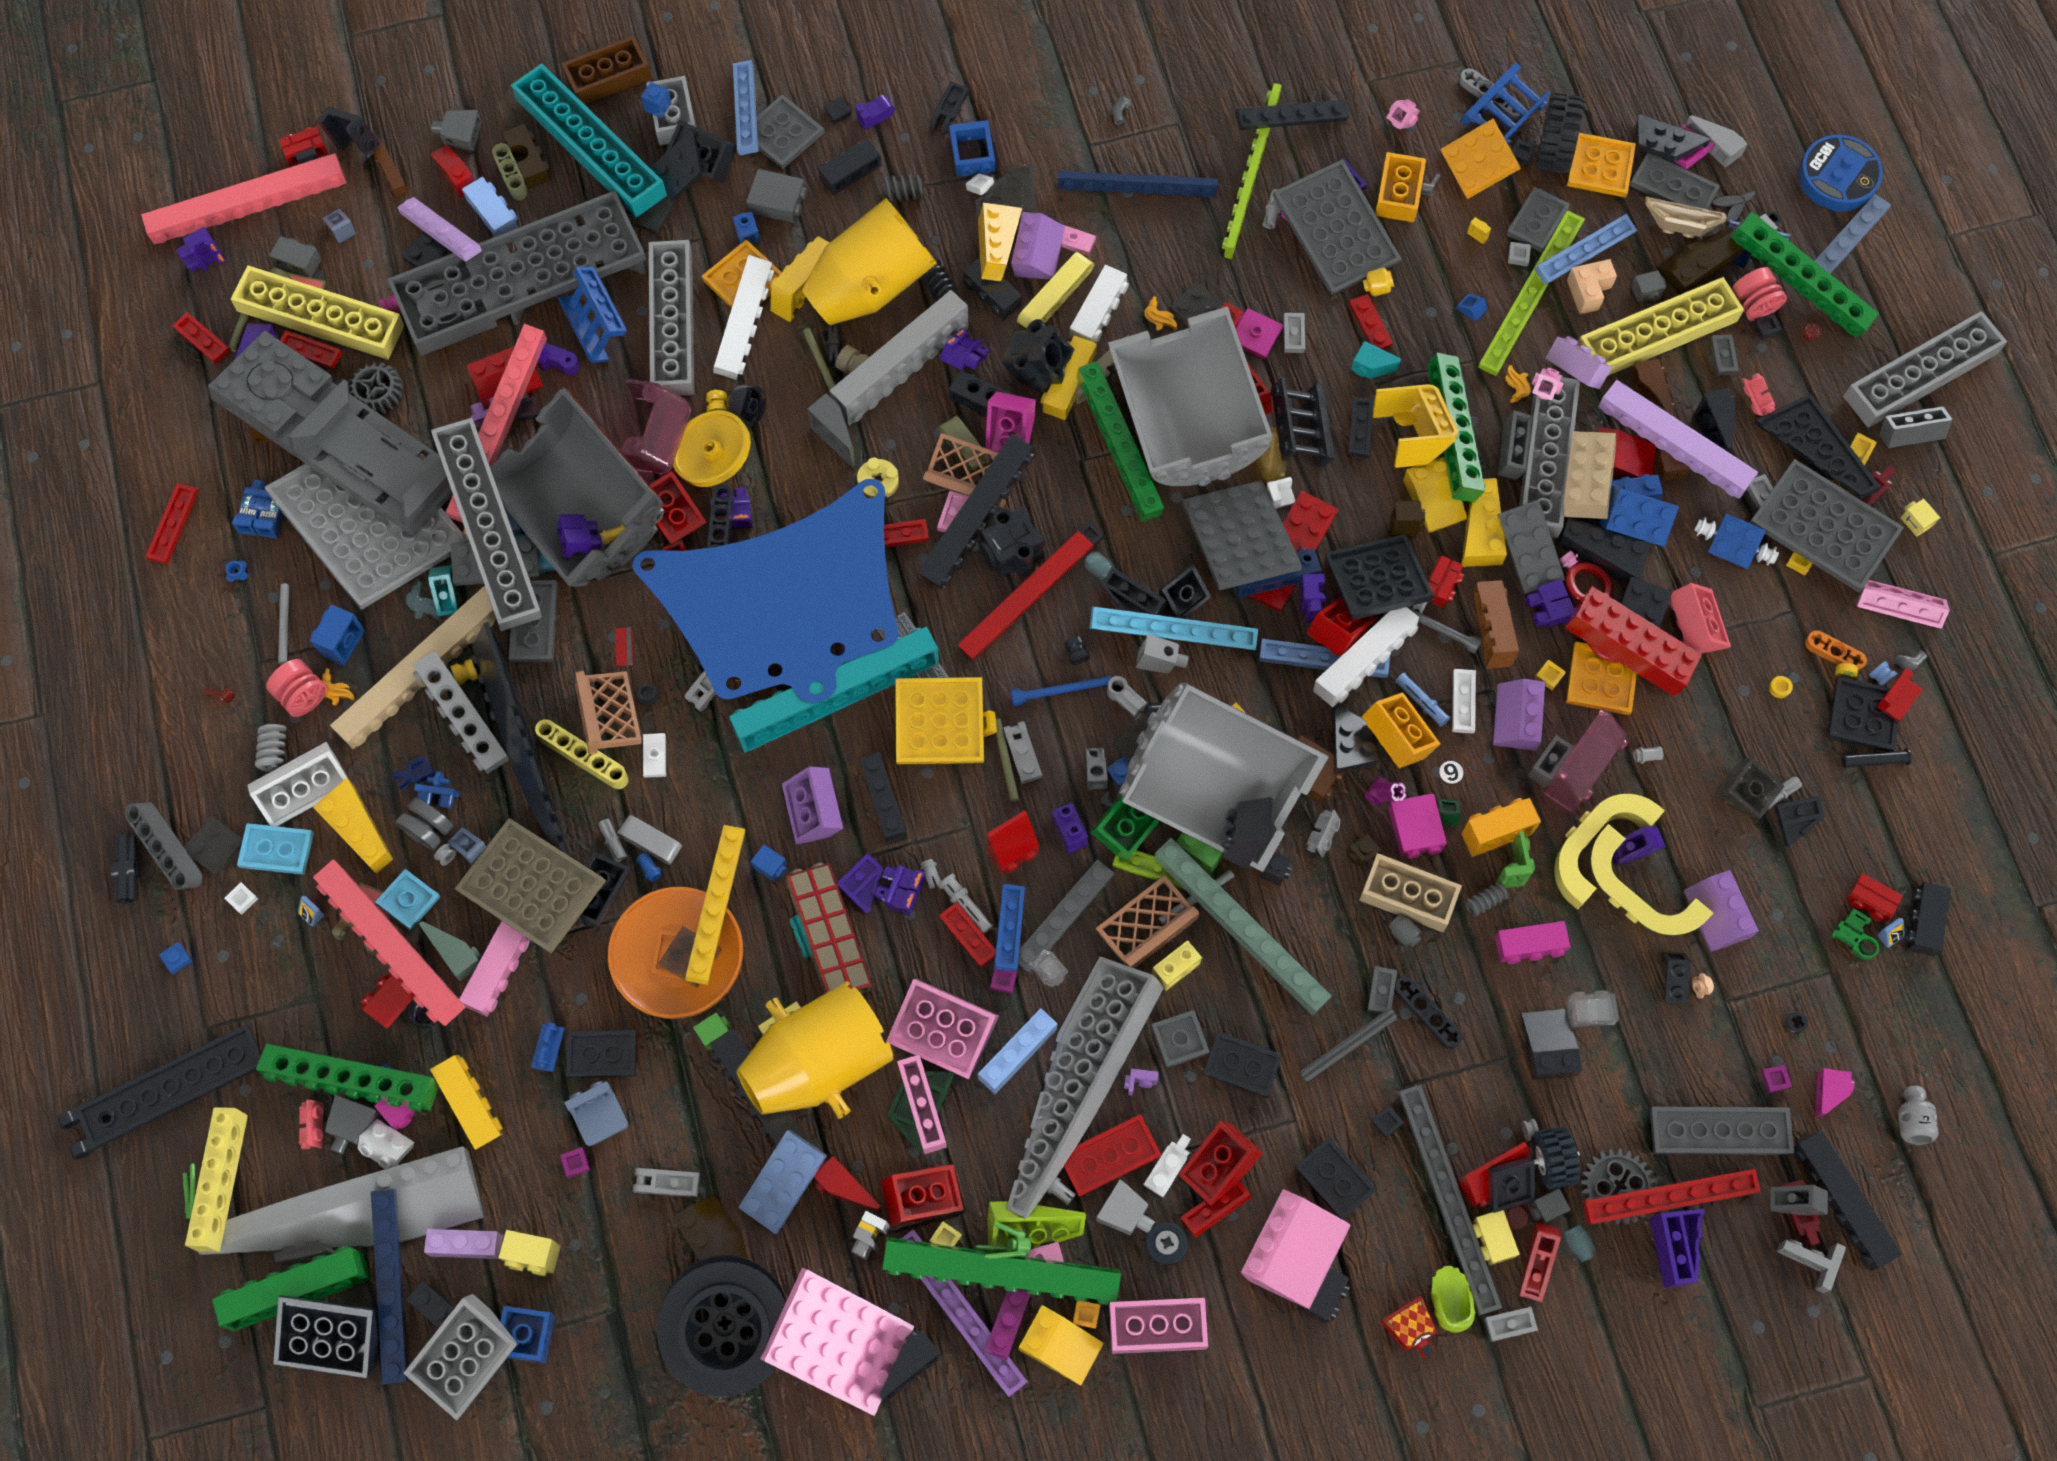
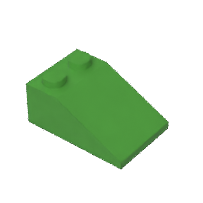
[1176,832,1223,875]

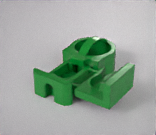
[1831,908,1879,960]

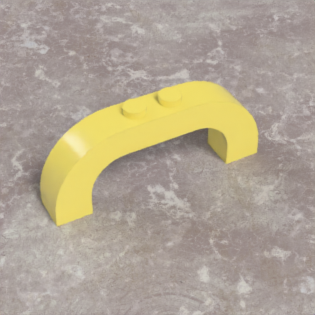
[1554,794,1665,910]
[1591,824,1713,935]

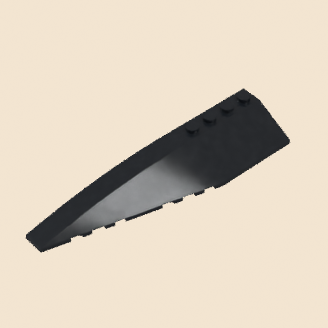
[471,622,570,856]

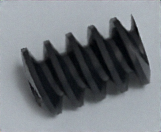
[921,259,957,302]

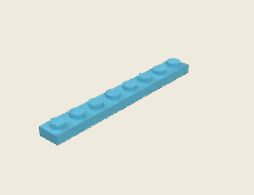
[1089,607,1258,650]

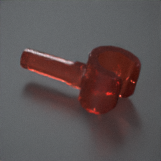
[204,687,236,703]

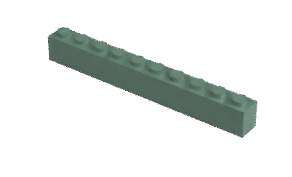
[1154,838,1331,1016]

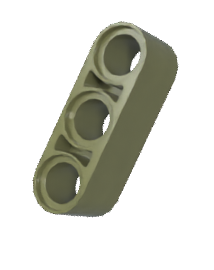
[492,143,528,201]
[938,416,989,473]

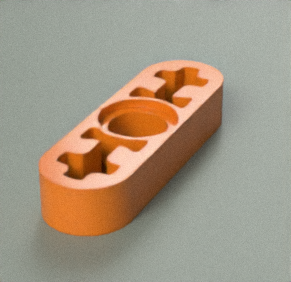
[1805,631,1867,672]

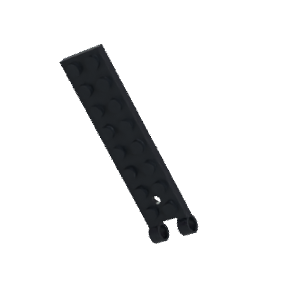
[57,1024,262,1160]

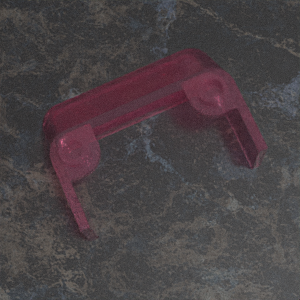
[620,379,691,474]
[1544,708,1629,813]

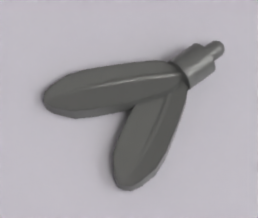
[1713,191,1755,223]

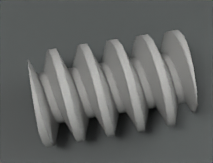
[255,724,287,772]

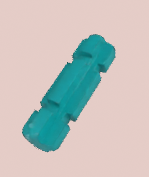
[790,915,811,958]

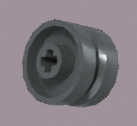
[395,797,453,851]

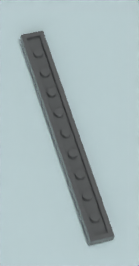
[1398,1085,1502,1316]

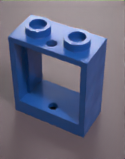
[949,120,995,176]

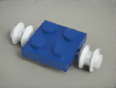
[1694,514,1779,569]

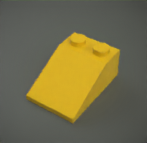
[1403,456,1467,533]
[1019,1305,1104,1386]

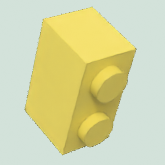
[1472,1210,1520,1266]

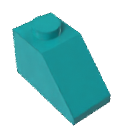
[1351,341,1401,379]
[428,565,459,616]

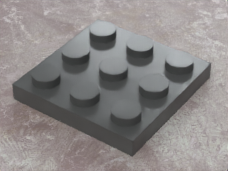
[757,94,824,169]

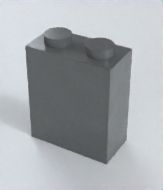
[746,169,807,223]

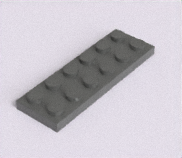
[1650,1107,1794,1155]

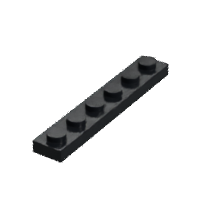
[1235,99,1349,130]

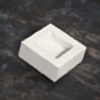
[966,173,995,195]
[225,883,258,915]

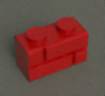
[279,126,328,167]
[1428,556,1464,607]
[1845,873,1903,922]

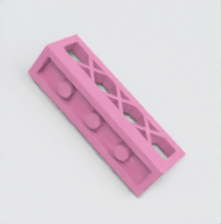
[1856,580,1949,629]

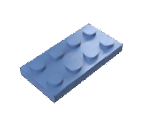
[738,1129,827,1234]

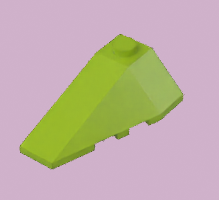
[987,1201,1086,1253]

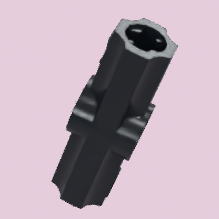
[111,834,140,904]

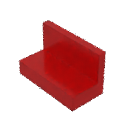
[1877,668,1923,722]

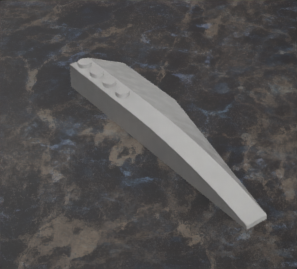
[1006,957,1164,1219]
[198,1146,484,1255]

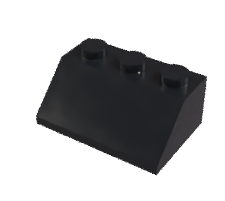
[1222,797,1273,869]
[576,852,632,927]

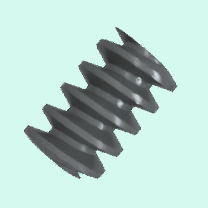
[882,174,923,202]

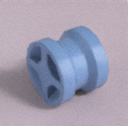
[1869,661,1898,686]

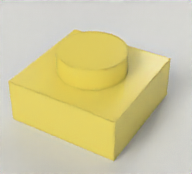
[929,1221,962,1246]

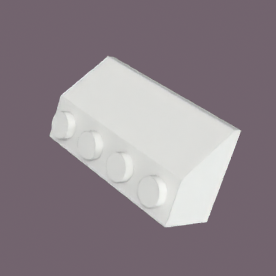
[248,742,347,827]

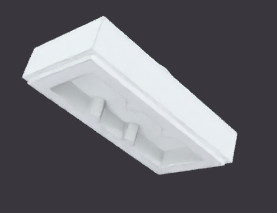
[643,733,666,778]

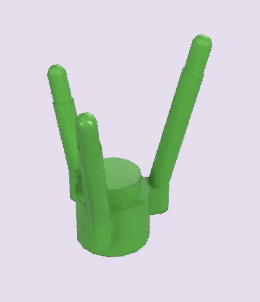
[183,1163,195,1219]
[975,1222,1031,1259]

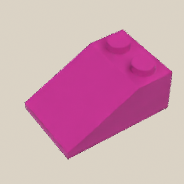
[985,391,1036,459]

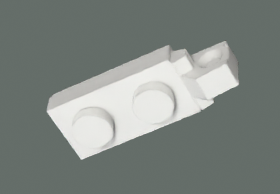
[1143,1134,1191,1198]

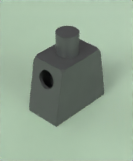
[432,110,482,153]
[325,1095,381,1155]

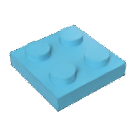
[375,869,440,931]

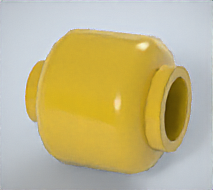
[1363,268,1394,297]

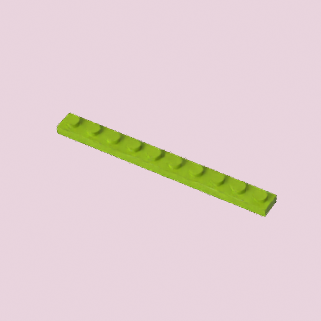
[1222,83,1282,259]
[1478,210,1585,376]

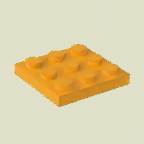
[1440,119,1521,199]
[1567,133,1636,198]
[701,240,782,308]
[1566,641,1637,715]

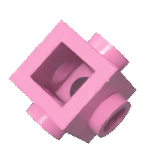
[1386,99,1420,129]
[1532,368,1564,400]

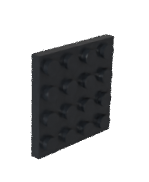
[1325,534,1434,620]

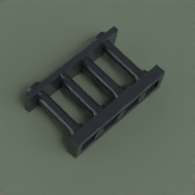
[1270,378,1335,467]

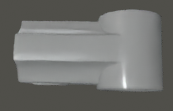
[1107,676,1147,717]

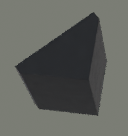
[1159,563,1211,619]

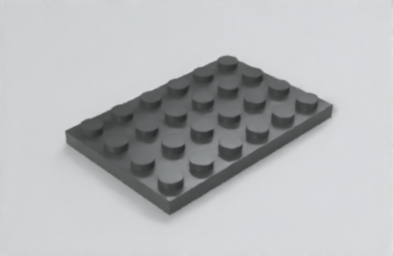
[1273,159,1402,296]
[1750,459,1904,592]
[1182,480,1301,590]

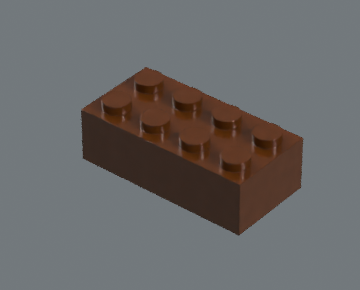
[561,35,652,105]

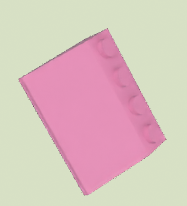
[886,979,999,1079]
[1241,1189,1351,1309]

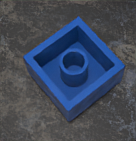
[310,605,365,666]
[500,1306,555,1364]

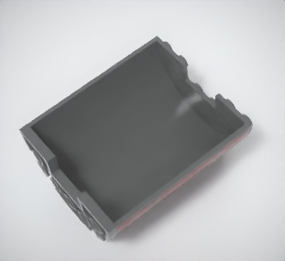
[490,388,664,587]

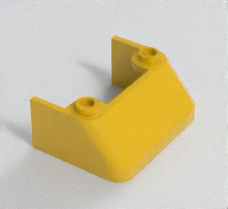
[1372,385,1458,468]

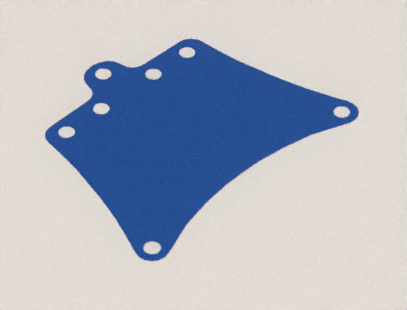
[633,479,899,703]

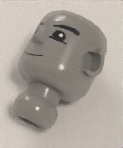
[1898,1086,1939,1145]

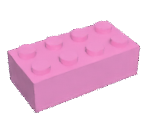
[1109,1298,1208,1354]

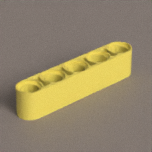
[1017,252,1094,329]
[535,720,628,789]

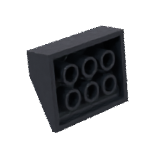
[273,1295,378,1378]

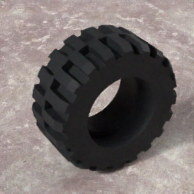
[1536,92,1585,173]

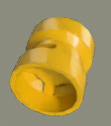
[706,390,727,412]
[451,659,478,686]

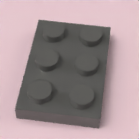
[1506,187,1570,253]

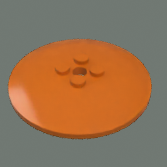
[608,887,743,1019]

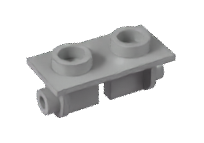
[1306,810,1340,858]

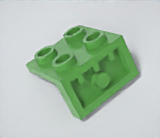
[1497,831,1535,888]

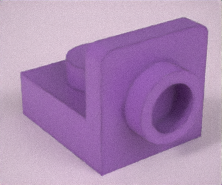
[1124,1069,1158,1096]

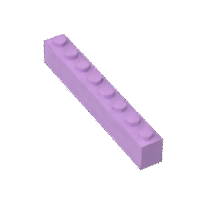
[1598,380,1758,499]

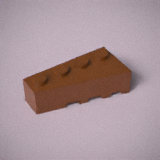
[1473,580,1519,669]

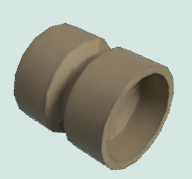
[835,344,869,373]

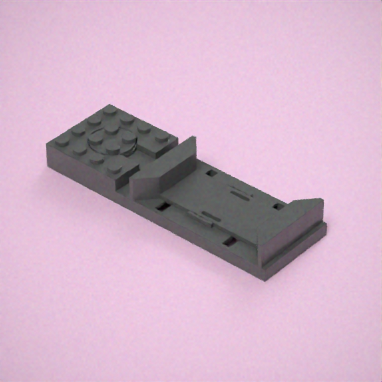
[387,191,647,356]
[208,330,453,537]

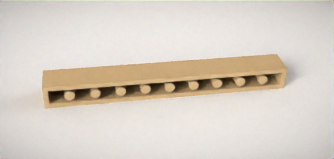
[330,586,496,749]

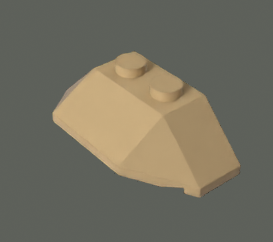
[1645,197,1727,238]

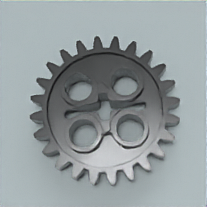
[1579,1149,1656,1226]

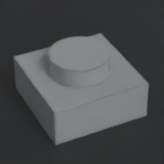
[1508,242,1531,266]

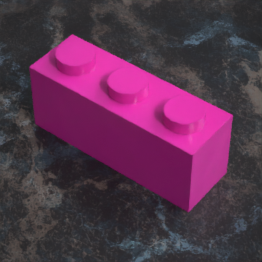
[1495,921,1571,964]

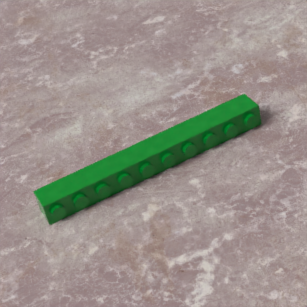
[882,1237,1121,1305]

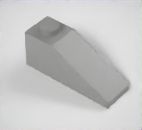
[1685,115,1748,168]

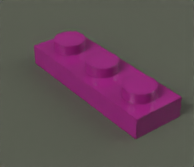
[985,1289,1031,1360]

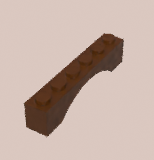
[1630,359,1690,481]

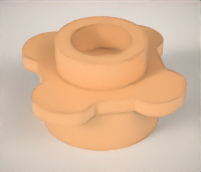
[1692,973,1714,999]

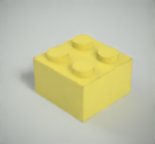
[499,1230,561,1276]

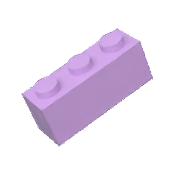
[1546,336,1612,389]
[424,1229,503,1259]

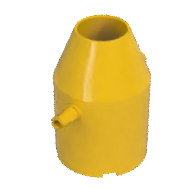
[802,198,937,325]
[736,981,893,1119]

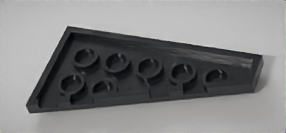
[1755,393,1880,499]

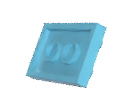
[237,823,314,875]

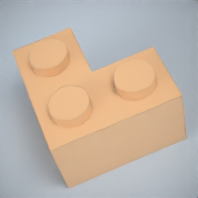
[1567,259,1617,314]

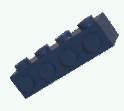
[1234,548,1321,598]

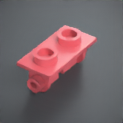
[1742,373,1775,416]
[299,1099,324,1149]

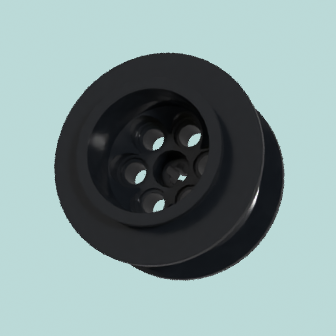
[657,1255,787,1396]

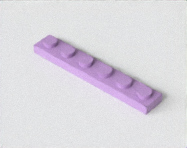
[397,197,482,262]

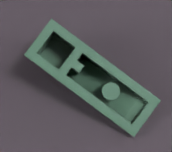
[419,921,482,981]

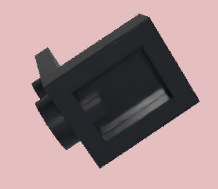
[1661,952,1691,1004]

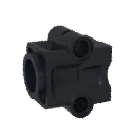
[1002,319,1075,392]
[978,506,1045,578]

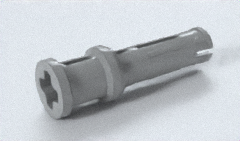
[939,874,994,935]

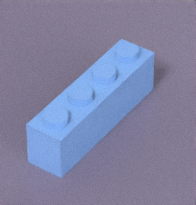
[978,1008,1057,1094]

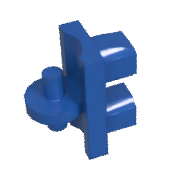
[414,771,460,808]

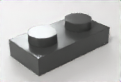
[1710,334,1739,376]
[1367,966,1397,1014]

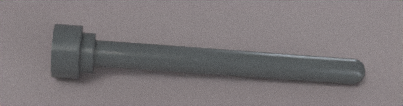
[1407,607,1482,654]

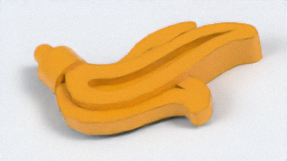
[1144,296,1177,331]
[1505,365,1531,403]
[321,668,355,706]

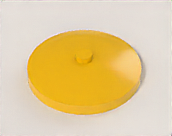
[671,410,751,487]

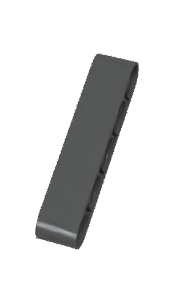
[125,802,202,890]

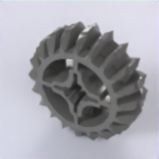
[348,362,404,415]

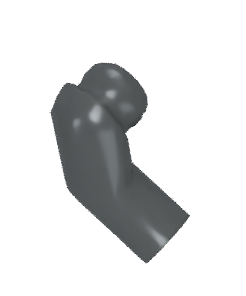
[1112,96,1131,125]
[1894,650,1927,671]

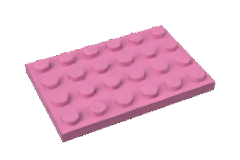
[760,1268,914,1416]

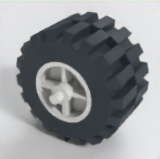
[1533,1126,1580,1189]

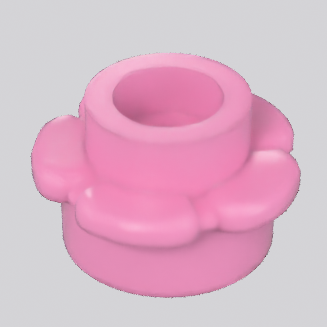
[1559,551,1578,570]

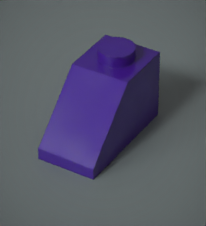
[1613,827,1666,865]

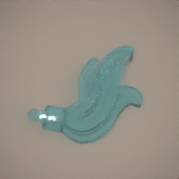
[406,581,438,619]

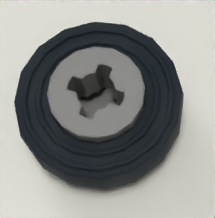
[1146,1222,1188,1265]

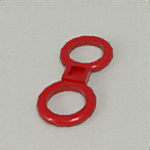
[1565,562,1619,663]

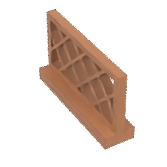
[923,433,1006,508]
[575,671,642,754]
[1096,875,1199,969]

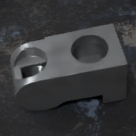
[1086,748,1107,791]

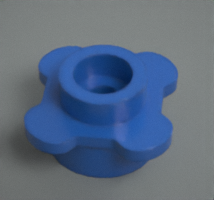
[225,561,248,582]

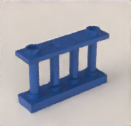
[1460,62,1550,144]
[558,267,627,363]

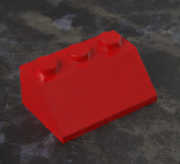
[466,346,543,410]
[359,966,416,1029]
[1458,1142,1531,1208]

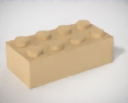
[1564,431,1616,519]
[1359,853,1462,932]

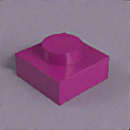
[990,969,1017,994]
[1760,1065,1792,1093]
[560,1147,590,1178]

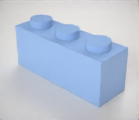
[462,177,518,237]

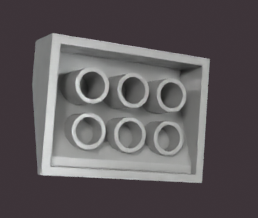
[404,1294,518,1420]

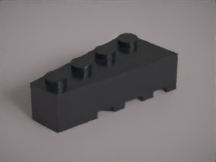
[1558,517,1651,583]

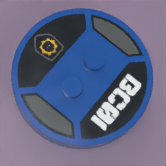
[1798,135,1883,211]

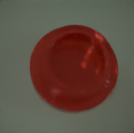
[1803,323,1821,343]
[1505,1206,1528,1230]

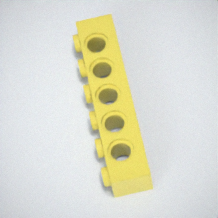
[185,1108,248,1252]

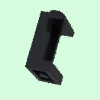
[316,106,380,157]

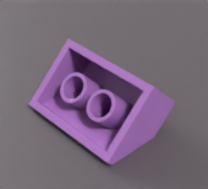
[1011,212,1065,279]
[1493,679,1545,751]
[782,767,843,844]
[1683,870,1759,952]

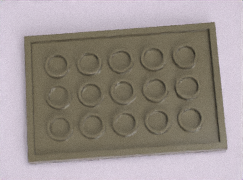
[455,818,606,954]

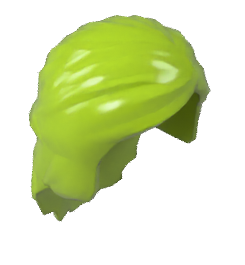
[1431,1266,1475,1333]

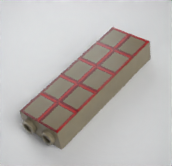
[786,863,872,994]

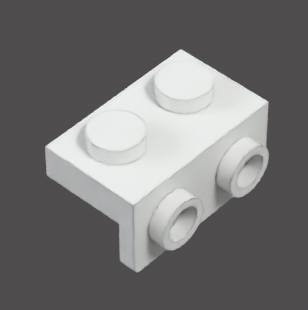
[358,1119,414,1169]

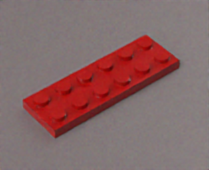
[1248,491,1339,612]

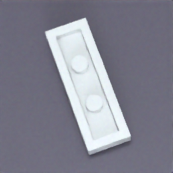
[1452,669,1476,734]

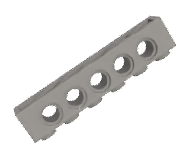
[412,650,509,774]

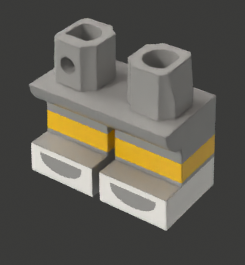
[852,1211,890,1261]

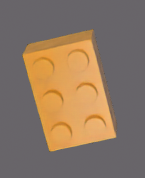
[1375,152,1426,222]
[1362,692,1440,769]
[1461,798,1541,857]

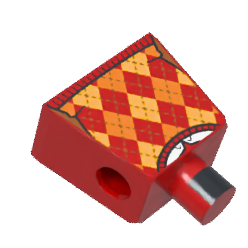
[1380,1296,1437,1359]

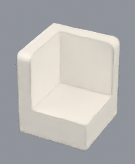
[1266,477,1295,509]

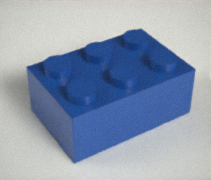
[1598,485,1679,547]

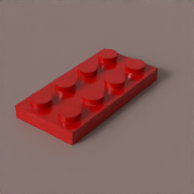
[1063,1114,1162,1198]

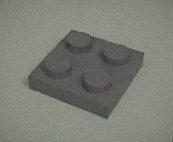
[1151,1010,1210,1068]

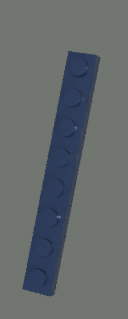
[1058,171,1218,197]
[371,1189,408,1384]

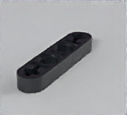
[1394,976,1463,1049]

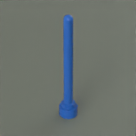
[1010,676,1112,707]

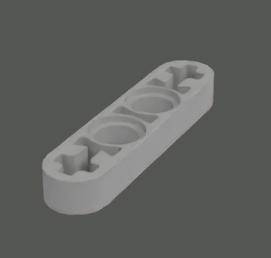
[1459,68,1525,122]

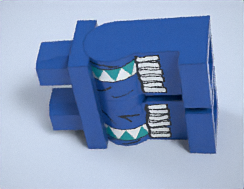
[232,480,284,538]

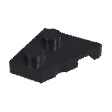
[1774,796,1825,847]

